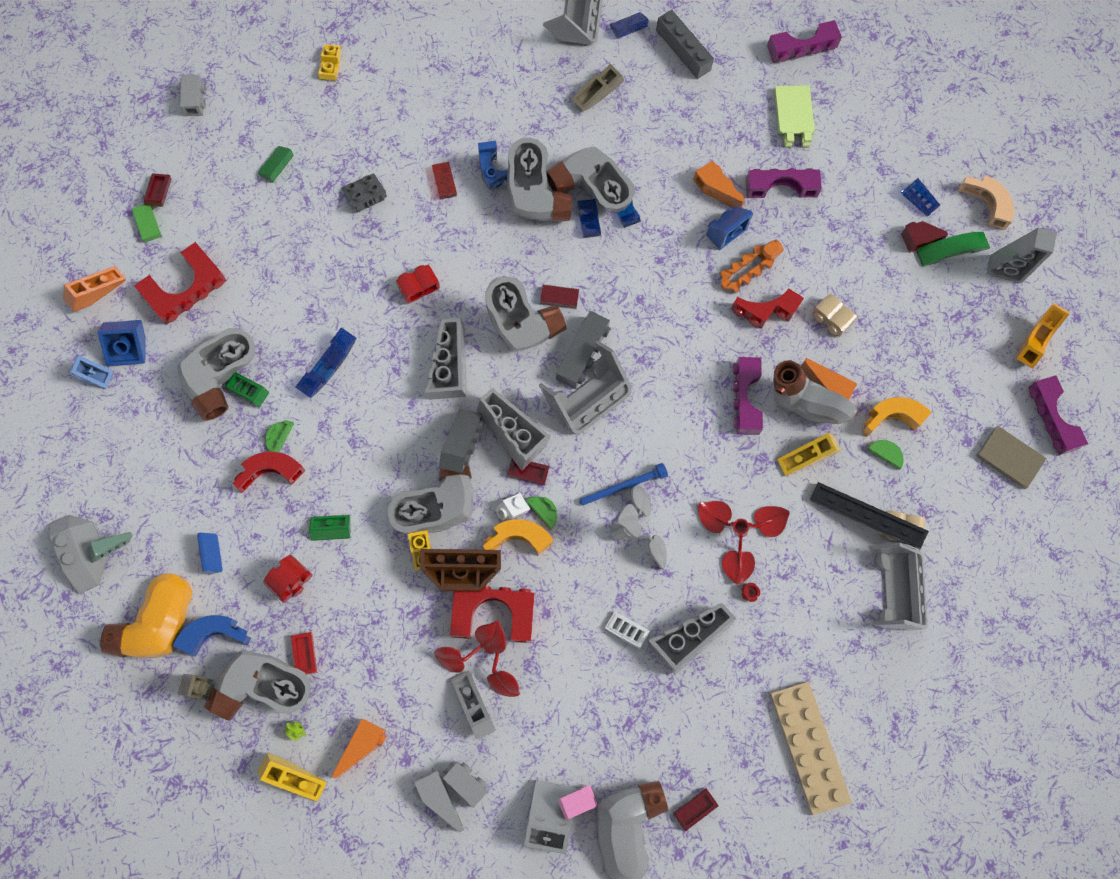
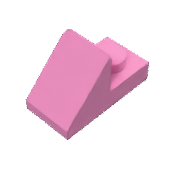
[558,785,597,820]

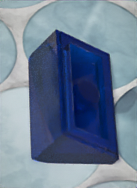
[610,12,649,39]

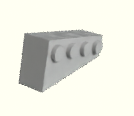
[986,227,1057,284]
[424,318,466,400]
[477,388,550,471]
[648,603,736,675]

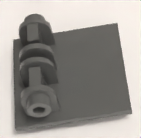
[341,173,387,212]

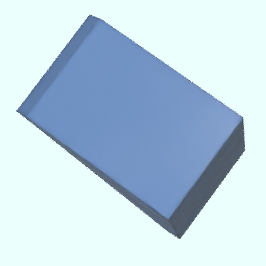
[69,355,114,389]

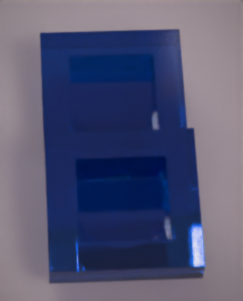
[577,199,601,238]
[616,200,641,228]

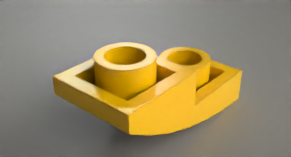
[318,44,342,81]
[408,530,431,570]

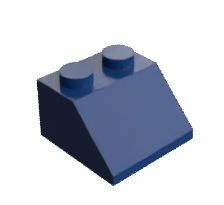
[706,206,754,250]
[97,320,146,366]

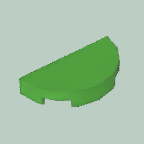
[265,420,294,452]
[867,440,904,470]
[525,496,557,530]

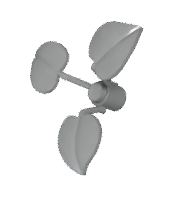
[610,484,667,570]

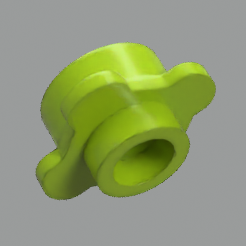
[284,721,306,741]

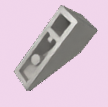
[451,671,496,739]
[413,771,465,833]

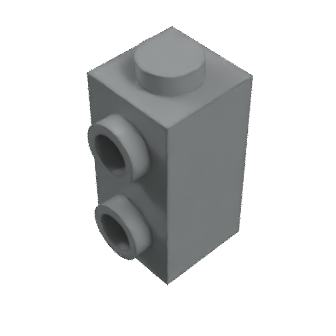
[180,74,206,116]
[443,762,488,808]

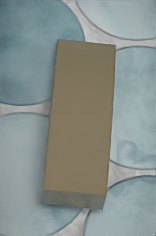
[571,64,624,112]

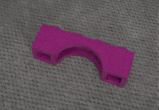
[767,20,842,63]
[746,168,822,198]
[733,357,763,435]
[1028,375,1088,455]

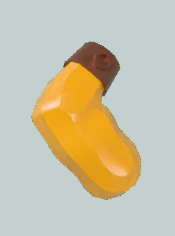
[100,573,192,659]

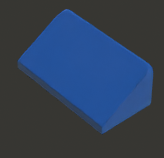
[197,532,223,575]

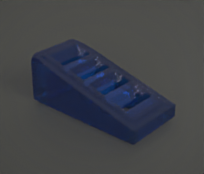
[901,178,940,216]

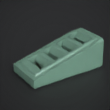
[87,532,132,563]

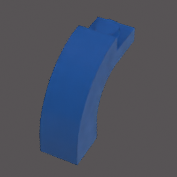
[172,615,251,657]

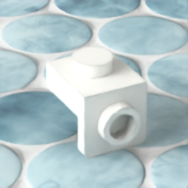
[495,493,530,522]

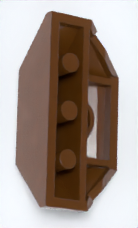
[420,549,501,592]

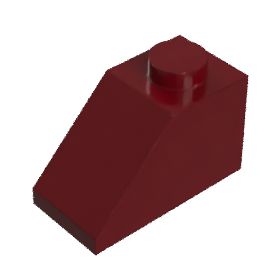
[901,221,948,253]

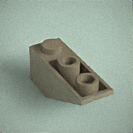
[178,674,214,700]

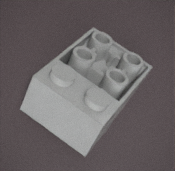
[524,780,577,854]

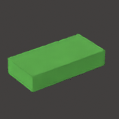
[132,204,162,243]

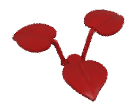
[698,501,790,585]
[434,621,521,697]

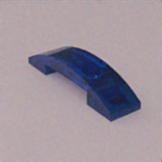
[295,327,357,398]

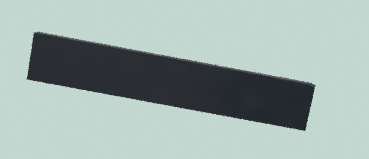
[810,482,929,550]

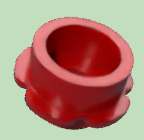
[741,582,761,602]

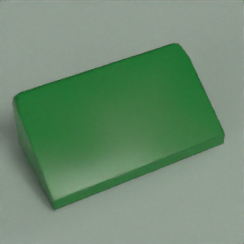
[258,146,294,182]
[309,515,351,541]

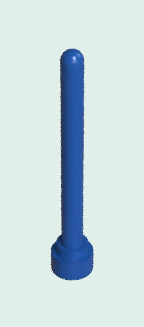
[579,462,668,505]

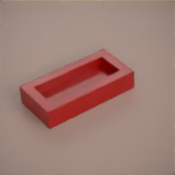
[291,632,318,675]

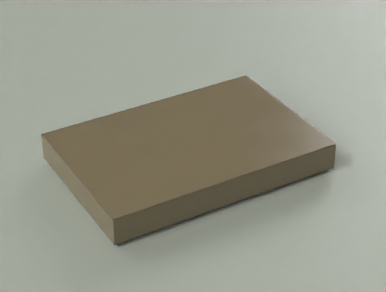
[977,426,1047,489]

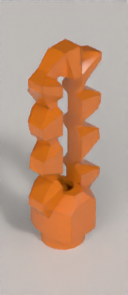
[720,239,784,293]

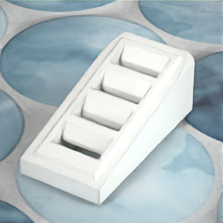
[604,611,650,650]

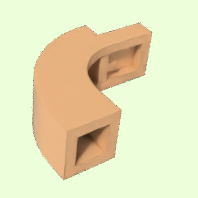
[958,175,1014,230]

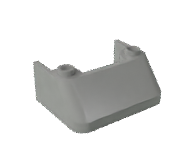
[543,0,602,45]
[539,340,631,434]
[869,542,928,630]

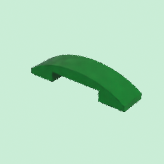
[916,232,990,267]

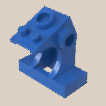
[478,141,508,189]

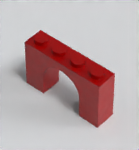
[134,242,227,325]
[450,586,534,643]

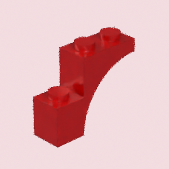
[731,288,804,329]

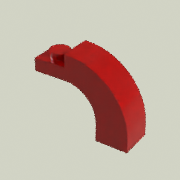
[232,452,306,493]

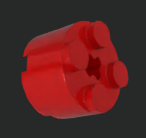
[263,555,313,603]

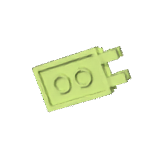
[774,85,815,148]

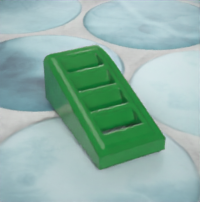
[225,372,269,407]

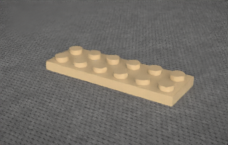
[770,682,852,815]

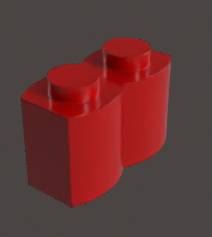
[396,264,440,304]

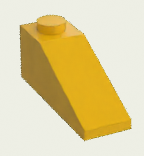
[777,433,841,476]
[257,752,327,802]

